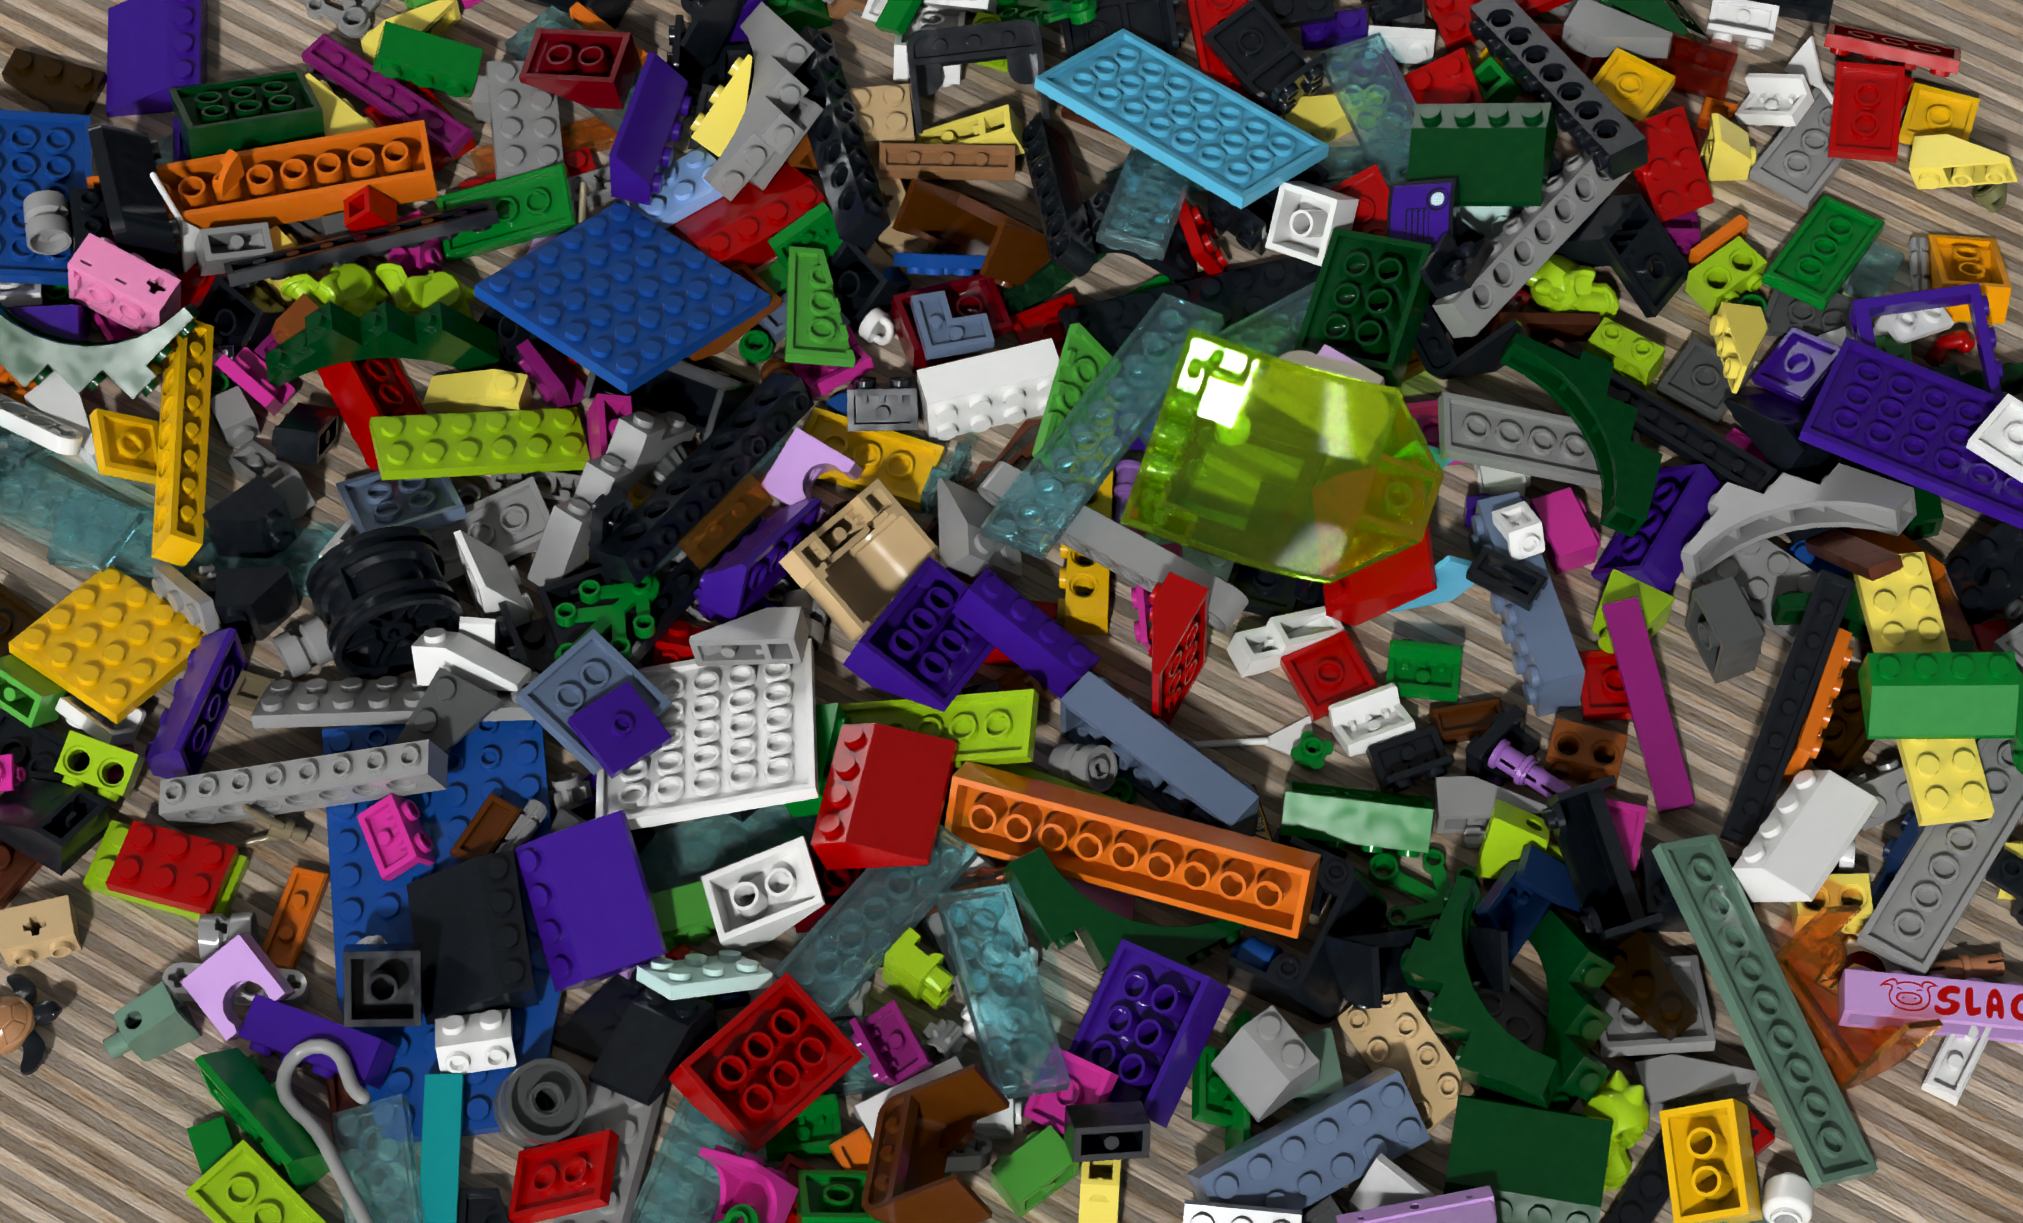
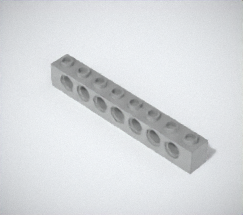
[1432,151,1631,338]
[158,739,448,829]

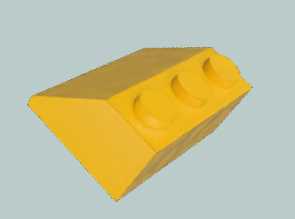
[1659,1098,1763,1223]

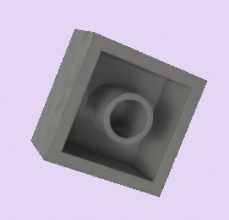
[1685,576,1766,684]

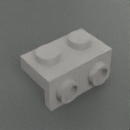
[1846,759,1914,831]

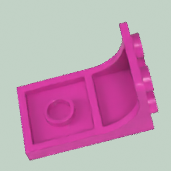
[698,1145,799,1223]

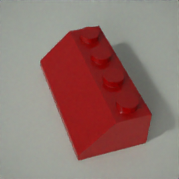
[317,358,427,471]

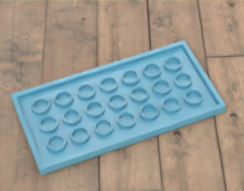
[1034,28,1329,209]

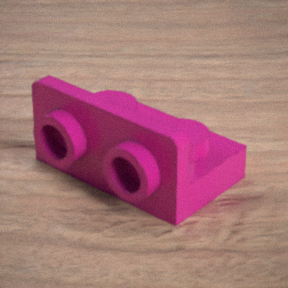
[215,347,296,416]
[357,793,436,881]

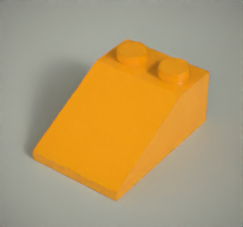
[1927,234,2012,326]

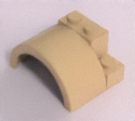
[779,479,940,641]

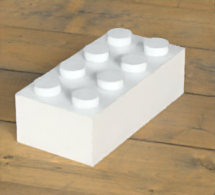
[916,338,1059,442]

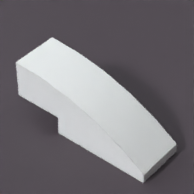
[1226,606,1347,678]

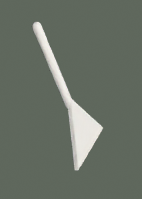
[1783,36,1833,105]
[150,172,200,273]
[1192,716,1315,755]

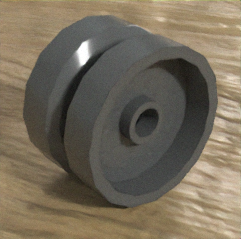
[493,1058,588,1148]

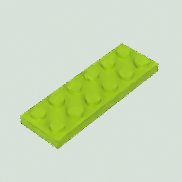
[369,407,591,480]
[840,689,1039,768]

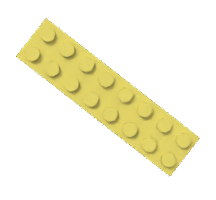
[1852,551,1995,827]

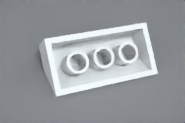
[1732,770,1879,902]

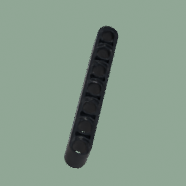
[1022,117,1096,277]

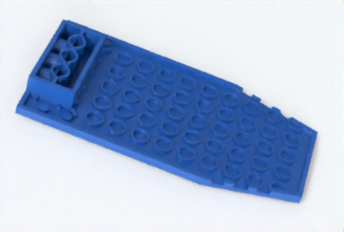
[322,720,563,1146]

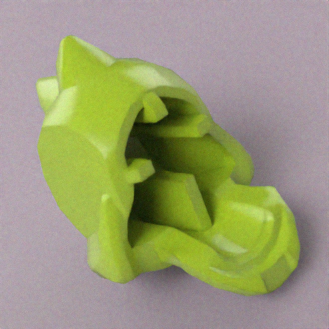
[1526,254,1619,321]
[280,263,390,317]
[375,263,476,320]
[1581,1070,1650,1192]

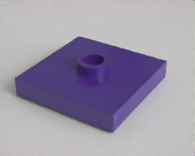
[1751,327,1841,407]
[567,681,672,779]

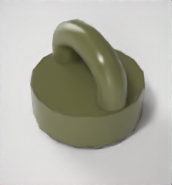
[1972,183,2007,213]

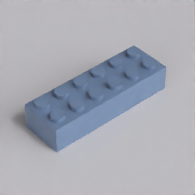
[1468,491,1585,717]
[1060,671,1259,836]
[1186,1067,1431,1210]

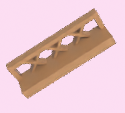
[879,143,1015,181]

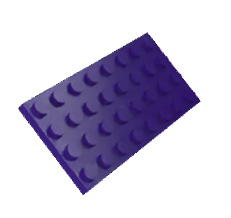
[1798,337,2023,529]

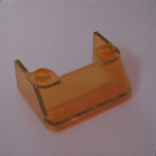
[1774,904,1943,1090]

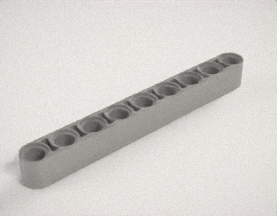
[977,461,1249,632]

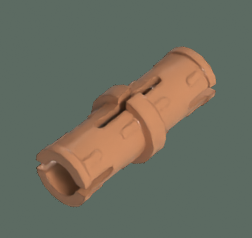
[1926,952,2005,980]

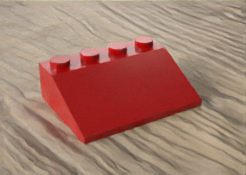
[669,161,830,270]
[1312,459,1437,627]
[1148,572,1209,726]
[810,723,958,870]
[668,972,864,1153]

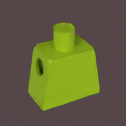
[1592,569,1675,654]
[1475,799,1564,879]

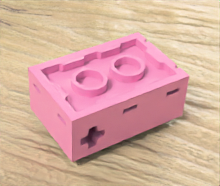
[67,233,181,334]

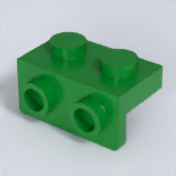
[1386,639,1462,702]
[766,1093,842,1162]

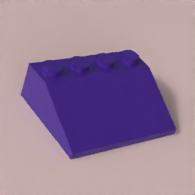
[106,0,208,117]
[843,557,995,712]
[514,810,667,992]
[1068,939,1231,1128]

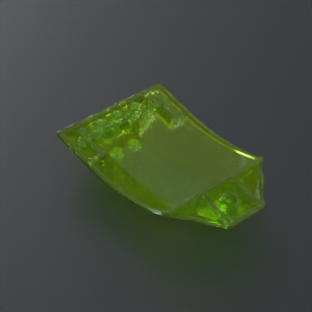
[1120,327,1444,584]

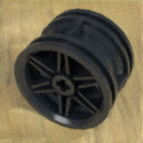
[306,526,466,680]

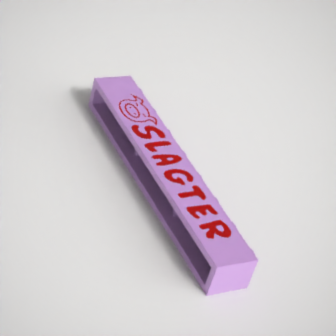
[1838,967,2023,1044]

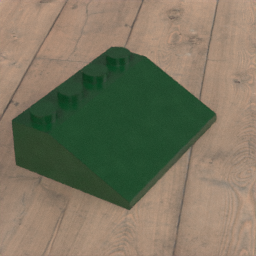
[1603,0,1712,47]
[169,69,325,160]
[1407,103,1558,207]
[1294,228,1434,388]
[1443,1094,1613,1223]

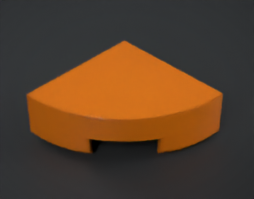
[1696,96,1739,130]
[213,149,245,197]

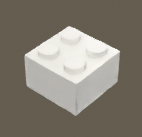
[1265,181,1359,266]

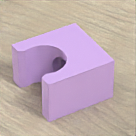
[759,427,864,526]
[180,933,295,1041]

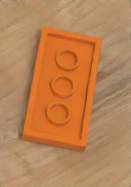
[1782,628,1854,784]

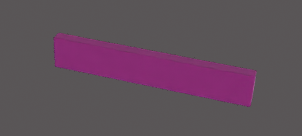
[301,33,474,159]
[1601,596,1695,814]

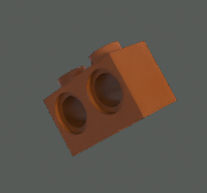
[1544,718,1628,790]

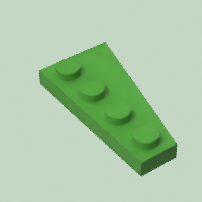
[785,246,855,368]
[1032,323,1123,477]

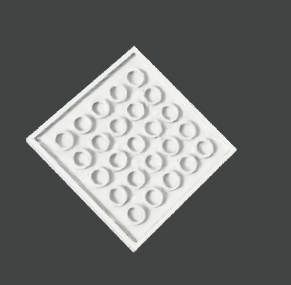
[595,638,819,830]

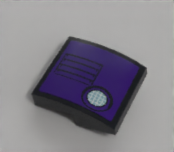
[1386,178,1460,248]

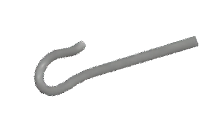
[276,1039,375,1223]

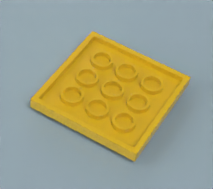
[8,563,214,724]

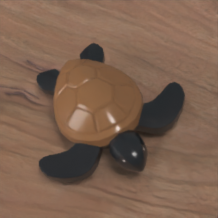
[0,974,62,1075]

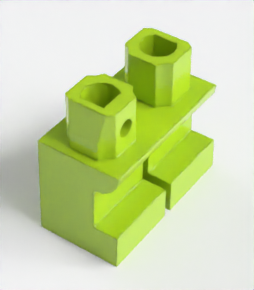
[881,927,955,1010]

